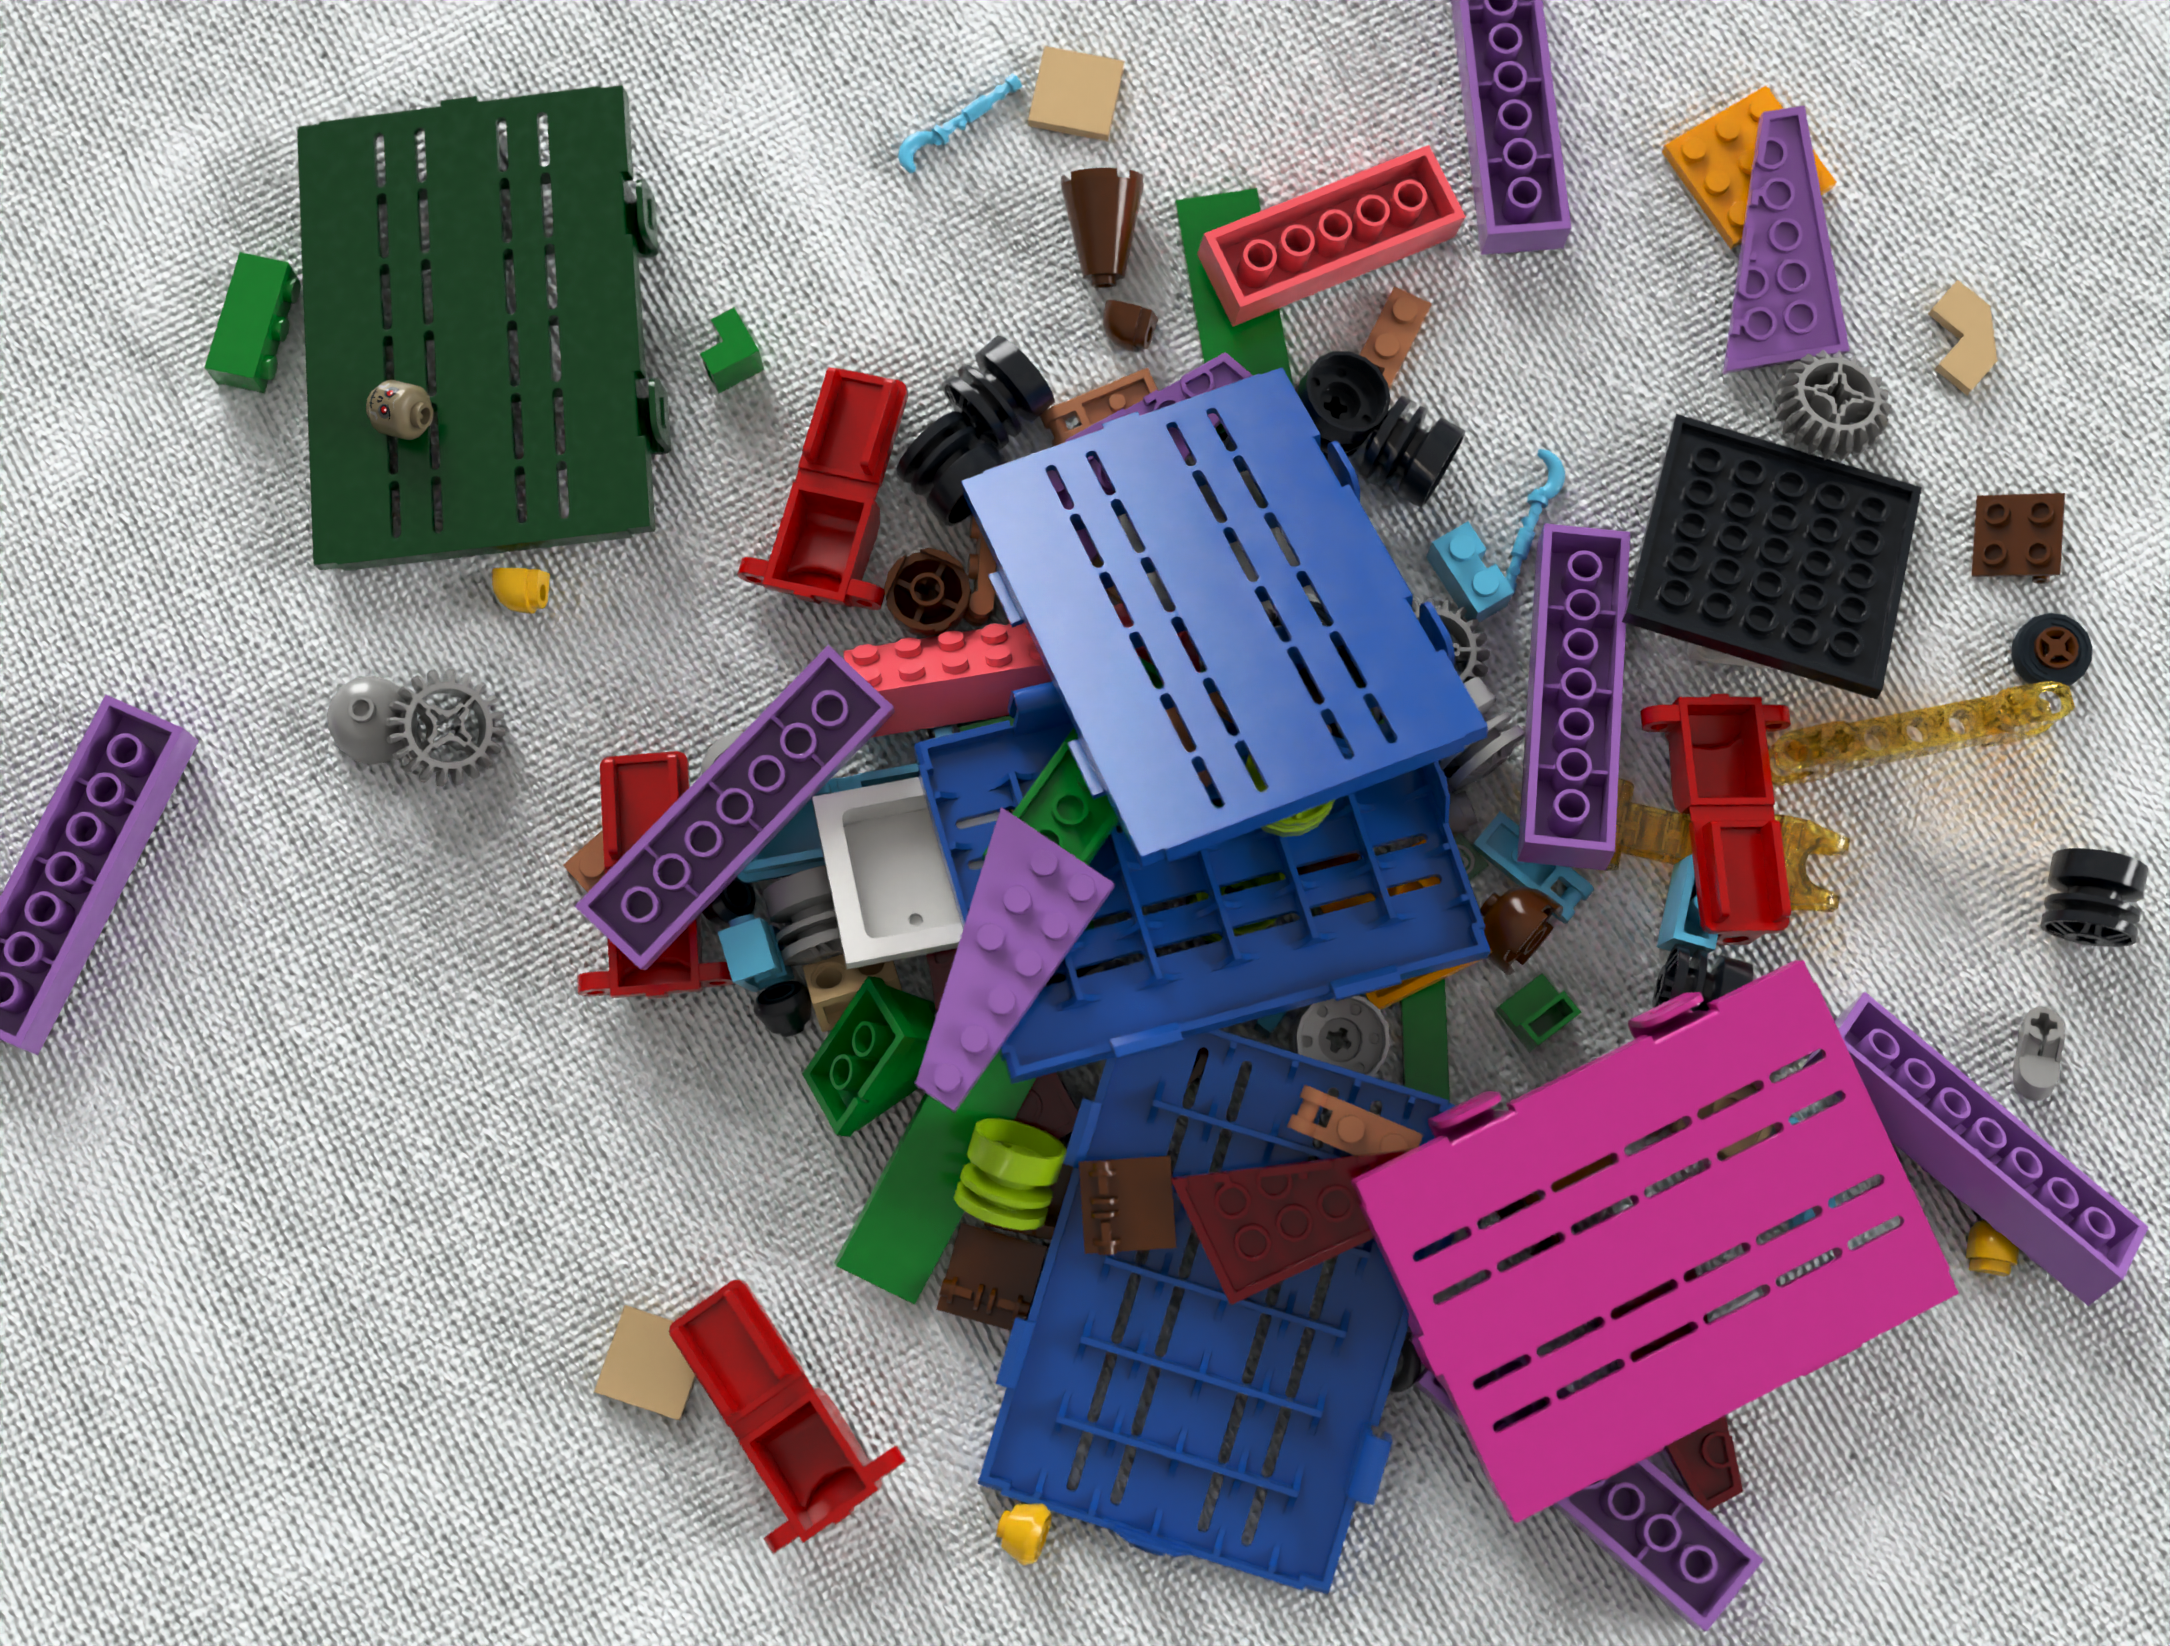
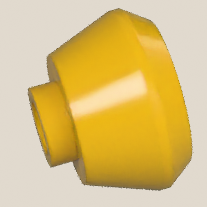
[996,1504,1052,1566]

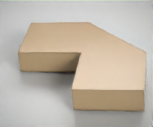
[1928,280,1997,395]

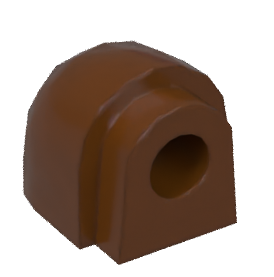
[1103,300,1158,352]

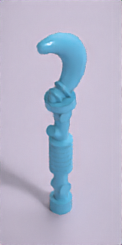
[898,74,1022,173]
[1505,449,1565,595]

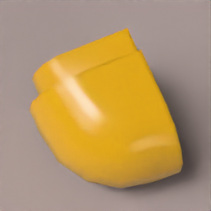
[492,568,550,614]
[1966,1219,2019,1277]

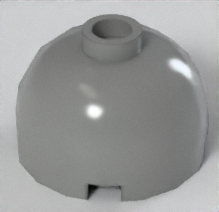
[327,676,418,765]

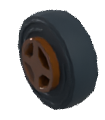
[2011,613,2092,691]

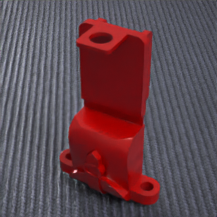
[737,367,909,610]
[1640,694,1791,945]
[577,751,734,999]
[669,1280,907,1554]

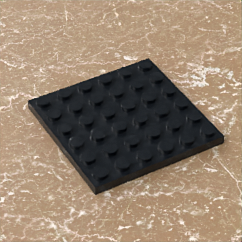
[1622,414,1922,700]

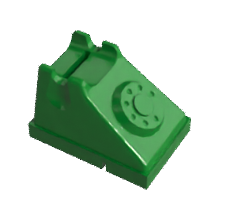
[802,976,936,1137]

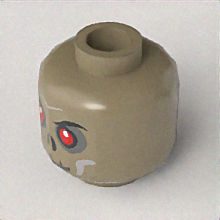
[366,380,433,440]

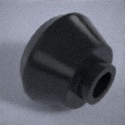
[702,877,756,925]
[753,981,811,1037]

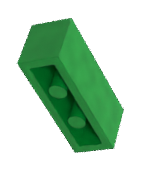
[204,252,301,394]

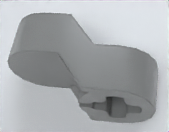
[2013,1007,2065,1101]

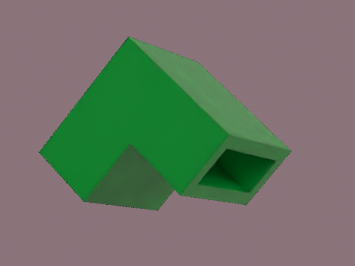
[700,307,765,394]
[1495,973,1581,1053]

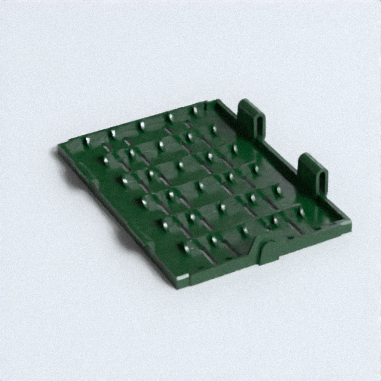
[297,85,671,571]

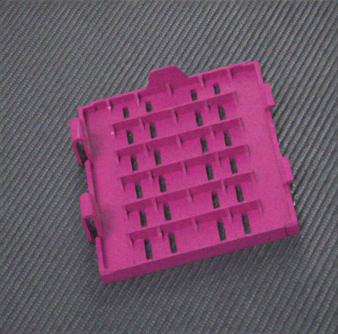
[1351,960,1959,1524]

